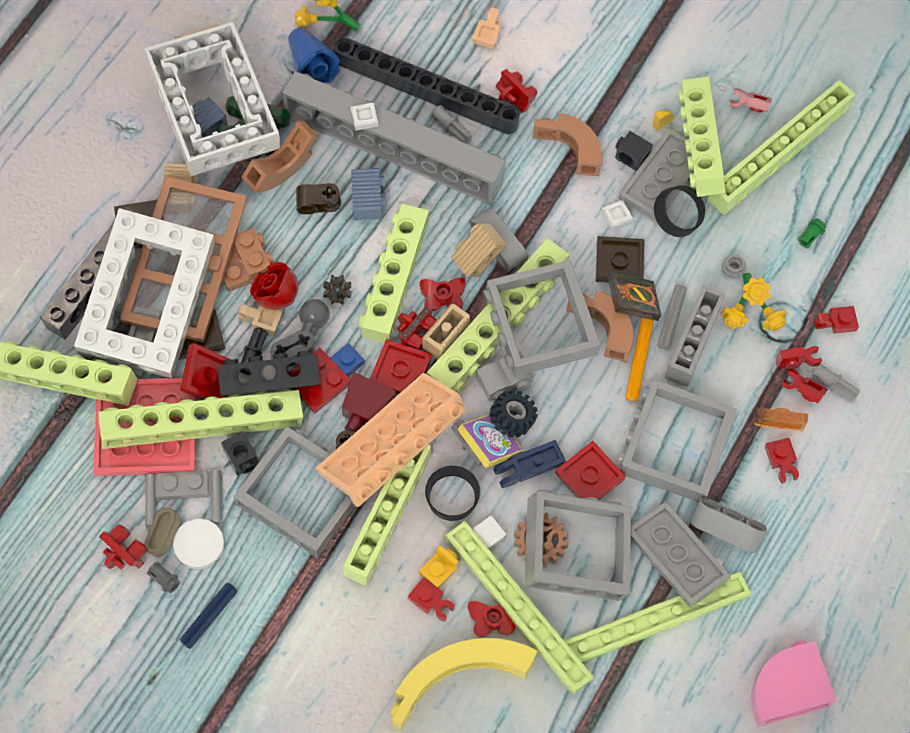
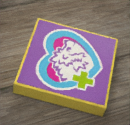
[457,415,523,468]

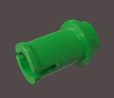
[797,218,826,248]

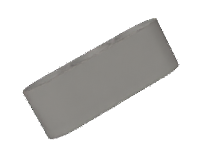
[469,207,528,272]
[690,498,767,553]

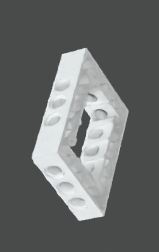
[144,22,280,176]
[74,208,215,378]

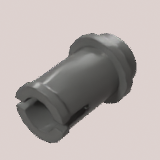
[147,562,180,593]

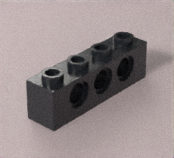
[218,350,321,396]

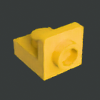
[419,545,458,588]

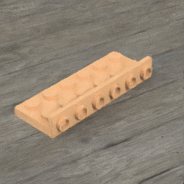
[315,373,465,507]

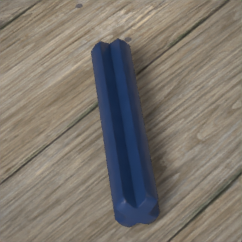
[180,582,237,649]

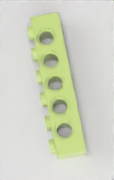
[678,76,726,197]
[358,203,429,343]
[0,341,138,406]
[343,444,431,586]

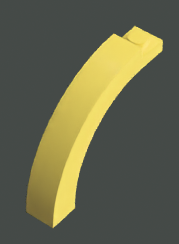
[390,638,538,730]

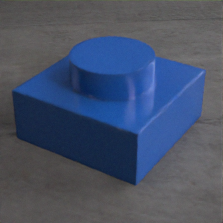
[330,343,365,376]

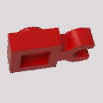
[764,438,799,484]
[408,577,455,622]

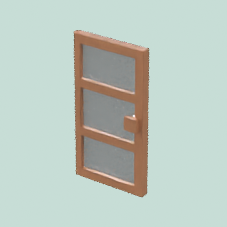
[119,177,247,343]

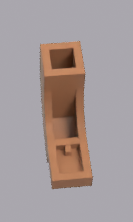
[533,113,602,176]
[241,120,318,193]
[566,290,633,363]

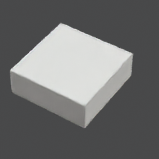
[350,103,378,131]
[601,200,633,231]
[472,516,507,550]

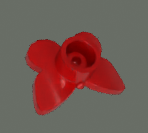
[419,277,465,311]
[467,601,515,637]

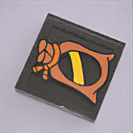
[608,272,662,321]

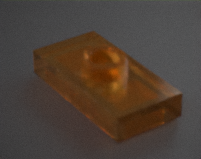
[754,408,808,431]

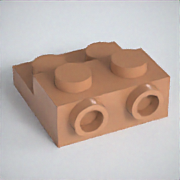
[211,228,274,292]

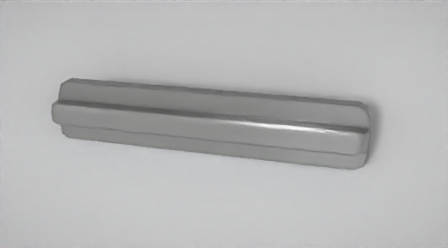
[657,284,687,350]

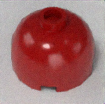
[250,262,299,311]

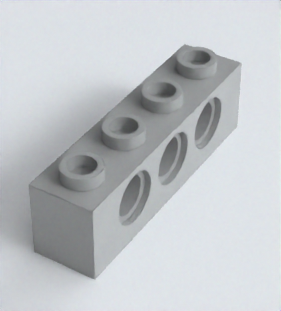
[665,285,726,386]

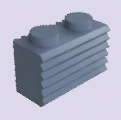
[193,97,228,138]
[351,168,386,220]

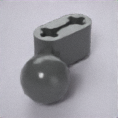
[270,299,330,367]

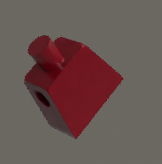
[342,372,396,432]

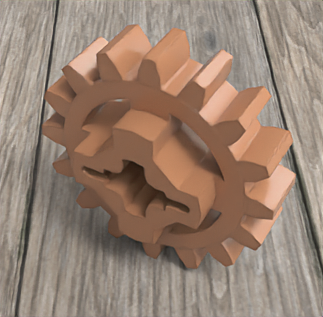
[514,512,569,568]

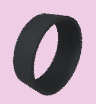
[654,185,706,237]
[425,465,480,521]

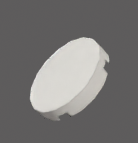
[173,519,225,570]

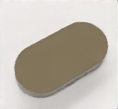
[144,507,181,557]

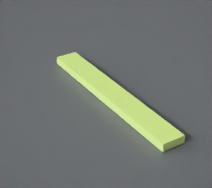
[445,521,594,695]
[565,571,751,663]

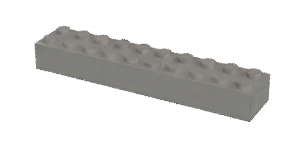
[282,72,506,206]

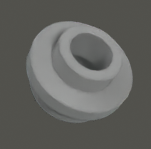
[722,254,746,278]

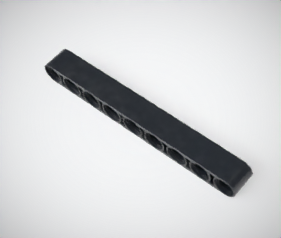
[334,37,520,134]

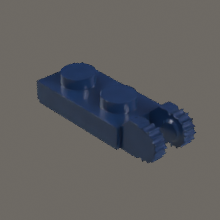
[493,440,566,488]

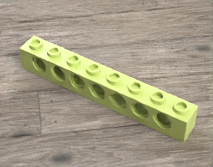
[707,80,856,215]
[427,238,570,393]
[98,389,303,449]

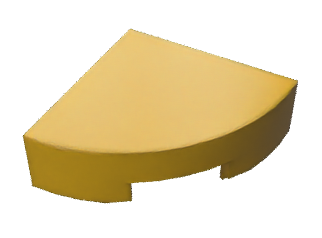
[652,110,675,131]

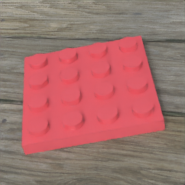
[93,378,197,476]

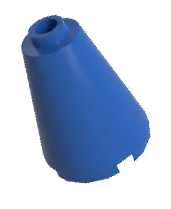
[288,28,340,83]

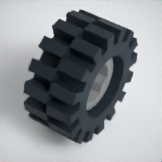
[489,389,538,438]

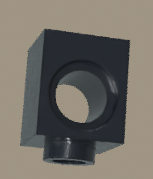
[615,131,653,172]
[221,431,259,475]

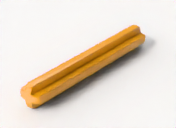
[625,313,655,402]

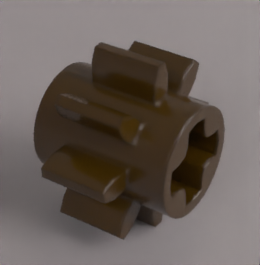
[323,274,352,305]

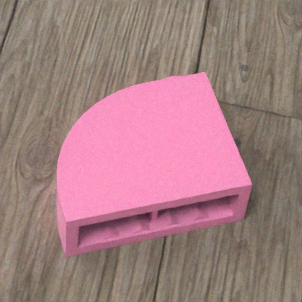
[751,640,836,727]

